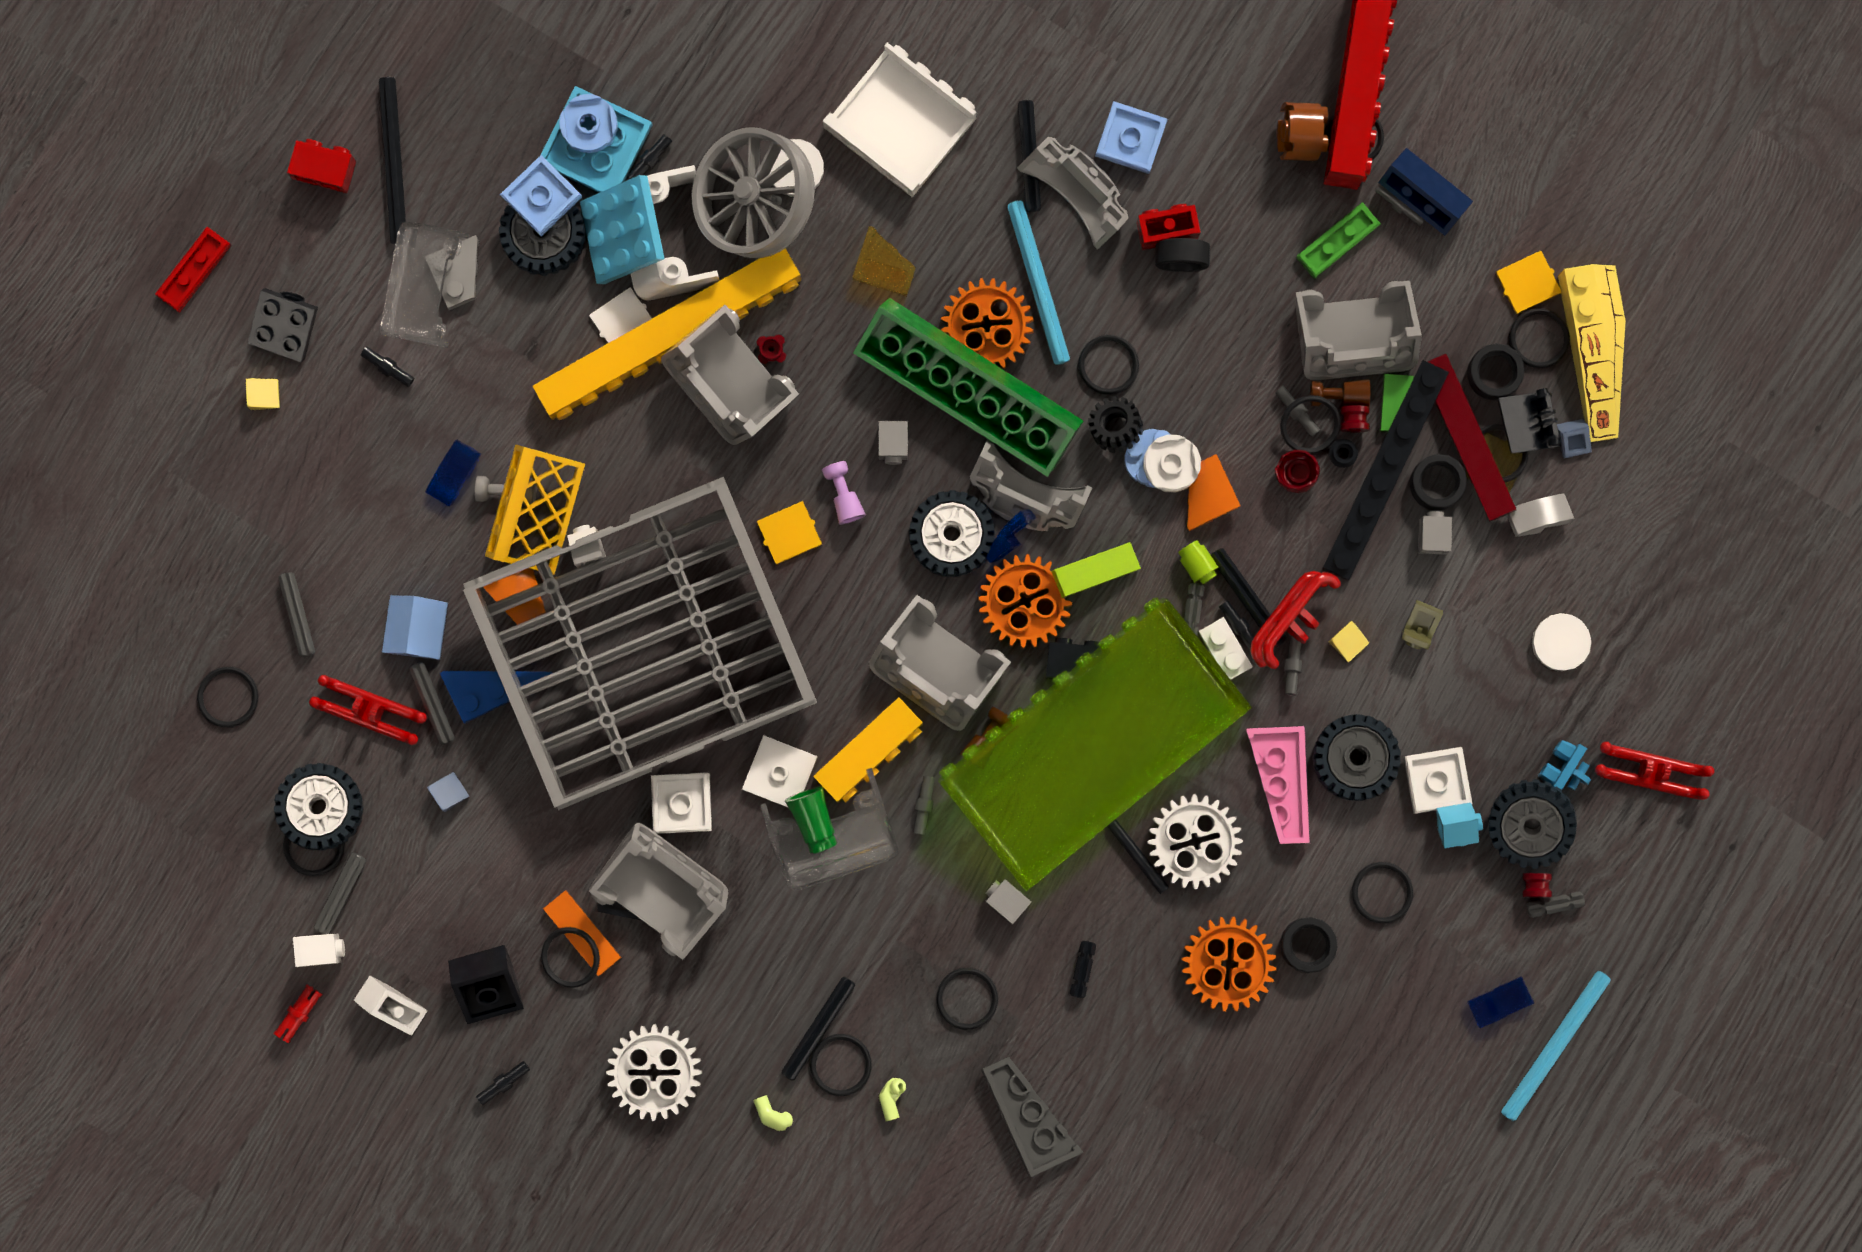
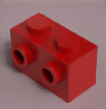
[287,139,356,194]
[1136,204,1201,250]

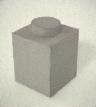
[879,421,908,465]
[1418,511,1452,555]
[985,879,1031,924]

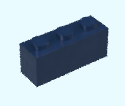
[1378,148,1473,236]

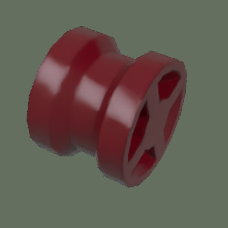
[1341,405,1370,433]
[1522,873,1552,897]

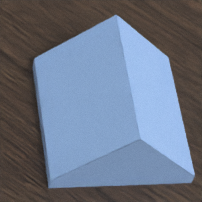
[382,595,448,660]

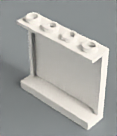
[823,42,977,197]

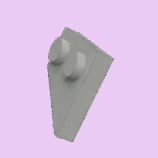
[426,235,479,310]

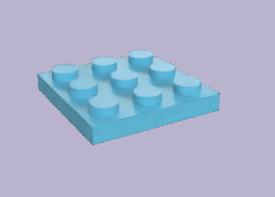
[541,86,653,193]
[580,175,665,284]

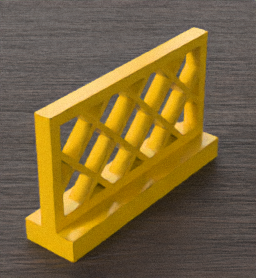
[485,444,585,575]

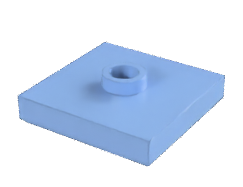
[1095,101,1167,174]
[500,155,582,236]

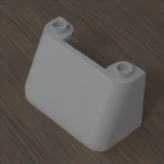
[1295,280,1422,380]
[661,305,799,445]
[869,595,1011,731]
[589,823,729,960]

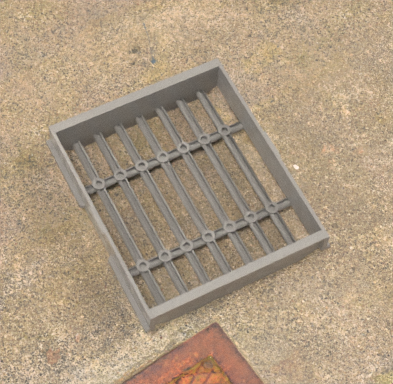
[463,477,817,810]

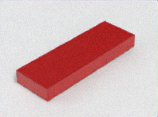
[155,227,232,313]

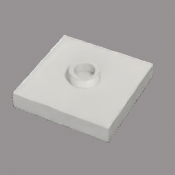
[742,735,818,807]
[1404,747,1473,814]
[651,773,712,834]

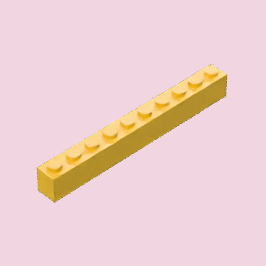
[533,248,801,420]

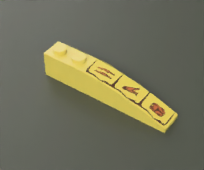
[1558,264,1626,443]

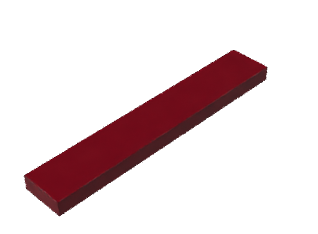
[1427,354,1516,522]

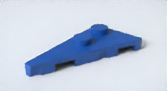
[440,671,553,724]

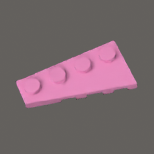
[1246,726,1310,844]

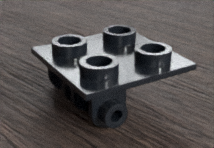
[1497,388,1562,454]

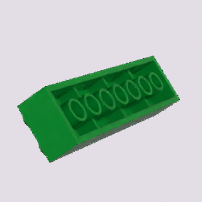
[853,298,1084,477]

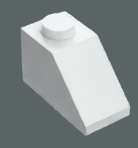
[567,525,606,568]
[293,934,345,967]
[354,976,427,1036]

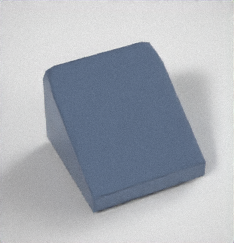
[1557,419,1592,458]
[427,772,469,812]

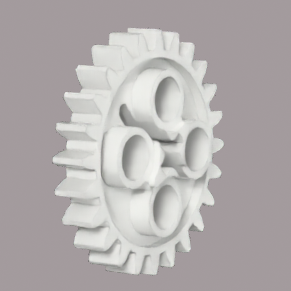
[1147,794,1243,889]
[606,1024,702,1121]

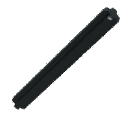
[379,76,407,244]

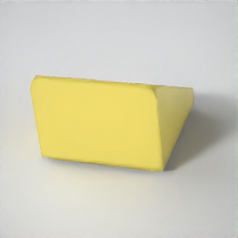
[246,378,280,410]
[1328,621,1369,663]

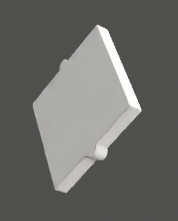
[589,287,652,343]

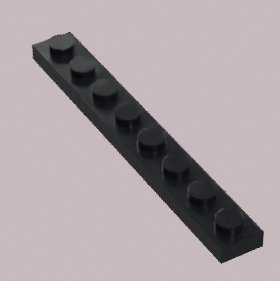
[1322,360,1449,580]

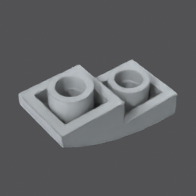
[1507,493,1575,537]

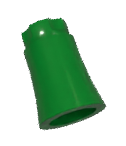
[785,786,837,854]

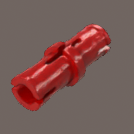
[273,984,323,1044]

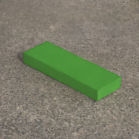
[1296,202,1381,279]

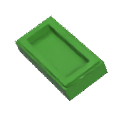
[1380,374,1414,432]

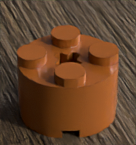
[1277,102,1328,161]

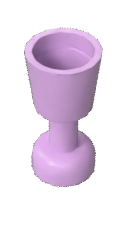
[822,461,866,525]

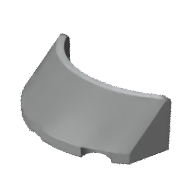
[1017,137,1128,250]
[970,439,1092,531]

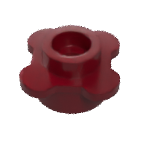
[757,334,786,364]

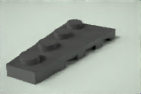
[981,1057,1084,1177]

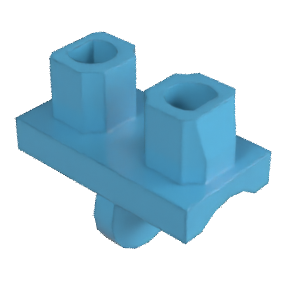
[1538,740,1591,791]

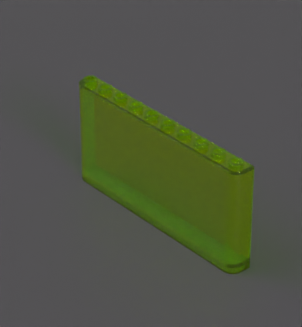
[938,597,1252,891]

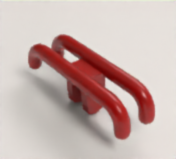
[1250,571,1341,669]
[309,675,427,745]
[1595,741,1714,800]

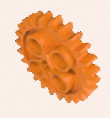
[941,278,1034,369]
[978,554,1072,649]
[1181,916,1277,1012]

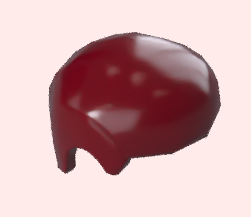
[1275,450,1320,493]

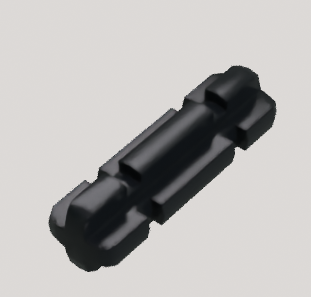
[1070,941,1096,998]

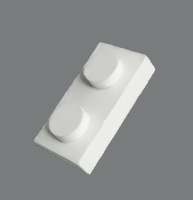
[1198,617,1253,682]

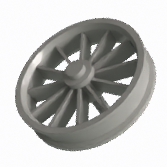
[692,127,815,258]

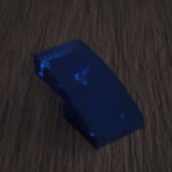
[425,439,481,507]
[986,509,1036,563]
[1467,976,1534,1028]

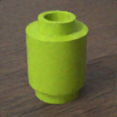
[1178,540,1219,585]

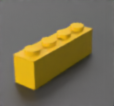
[813,697,923,803]

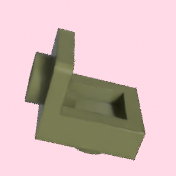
[1402,600,1443,650]

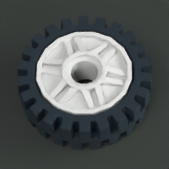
[909,490,995,577]
[274,763,364,851]

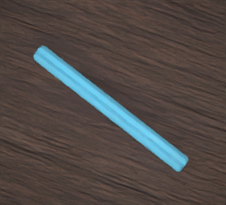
[1007,200,1070,365]
[1501,971,1611,1121]

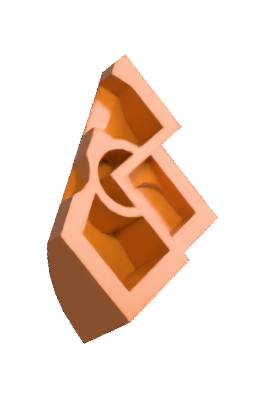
[1187,454,1241,531]
[483,552,546,625]

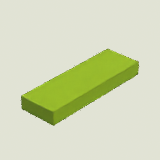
[1051,542,1141,598]

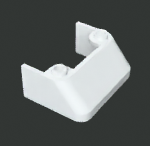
[630,165,720,301]

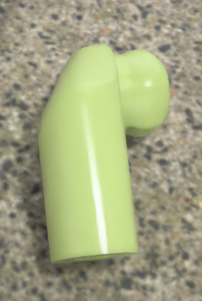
[879,1078,906,1121]
[753,1095,793,1131]

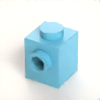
[1436,802,1483,848]

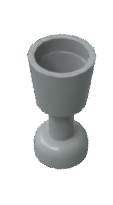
[475,476,537,505]

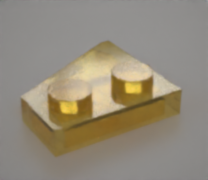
[852,226,916,296]

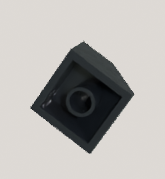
[448,945,524,1025]

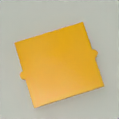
[1495,251,1562,314]
[757,501,822,565]

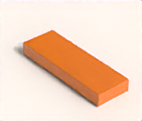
[543,890,622,976]

